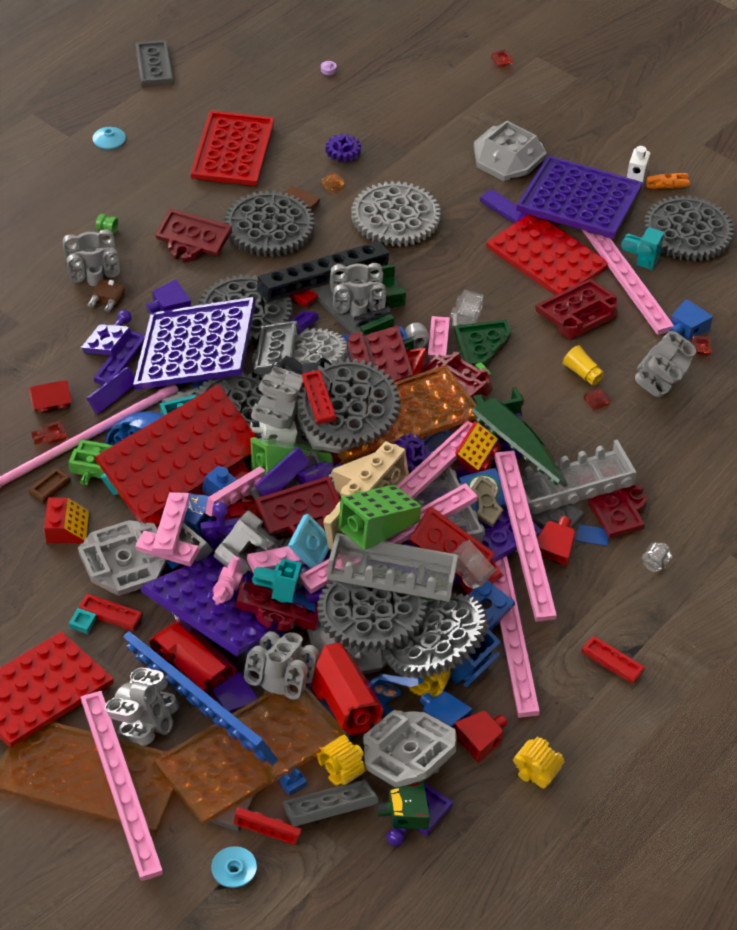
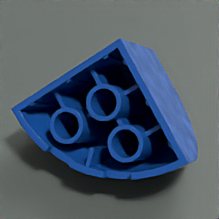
[106,412,165,445]

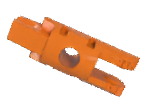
[646,173,690,189]

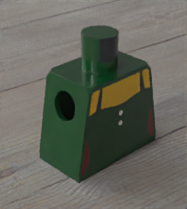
[377,781,430,830]

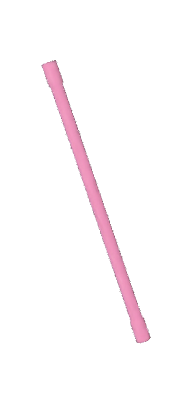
[0,384,179,488]

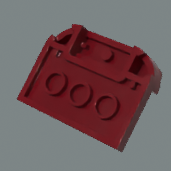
[535,279,618,339]
[347,325,415,385]
[416,352,493,413]

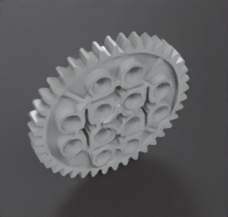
[351,181,441,247]
[252,328,348,378]

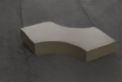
[471,475,503,527]

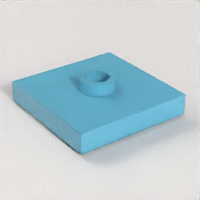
[288,514,329,569]

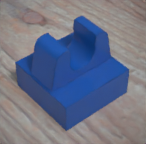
[277,766,307,796]

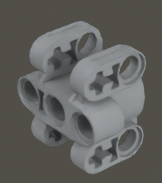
[62,229,120,286]
[330,263,386,318]
[635,331,696,398]
[251,367,303,429]
[214,510,278,575]
[244,631,320,700]
[105,668,179,746]

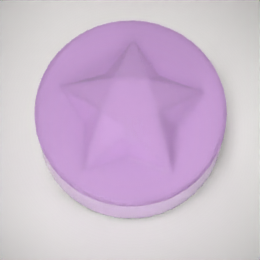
[321,61,337,75]

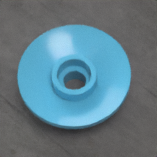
[93,127,126,150]
[211,846,257,888]

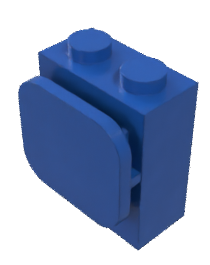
[449,629,500,687]

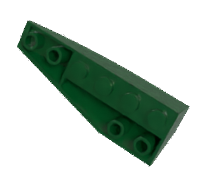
[471,397,568,487]

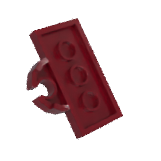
[155,209,232,262]
[576,468,648,539]
[255,476,341,536]
[235,580,318,631]

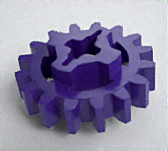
[325,133,361,163]
[395,433,431,474]

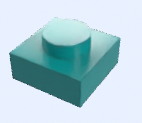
[69,608,97,634]

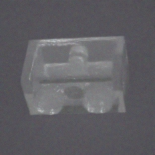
[450,289,484,326]
[451,540,496,588]

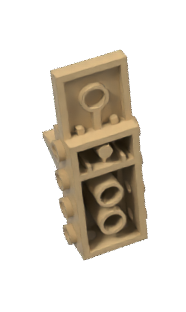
[323,441,409,550]

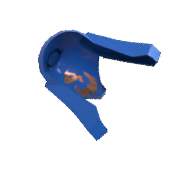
[367,674,424,716]

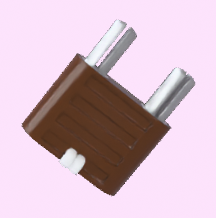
[88,280,125,312]

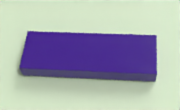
[480,189,528,223]
[86,367,135,414]
[254,447,310,497]

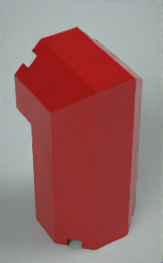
[149,618,236,699]
[311,643,384,735]

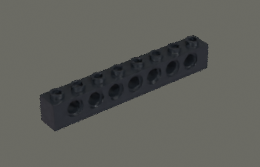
[257,241,390,302]

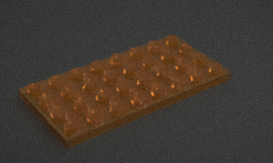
[337,365,477,464]
[154,676,347,826]
[0,722,186,834]

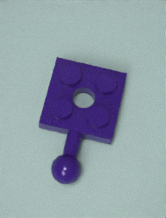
[81,310,132,356]
[200,502,240,554]
[387,782,453,846]

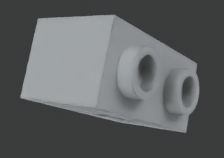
[178,523,213,561]

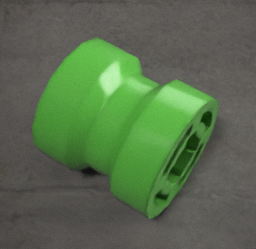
[96,213,119,234]

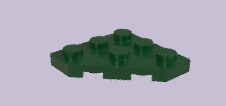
[454,319,511,367]

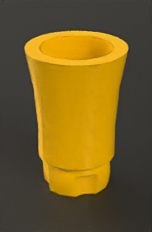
[563,345,604,386]

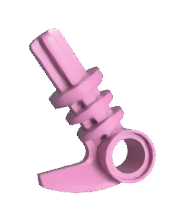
[212,556,243,605]

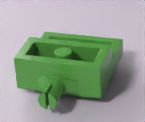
[69,440,113,486]

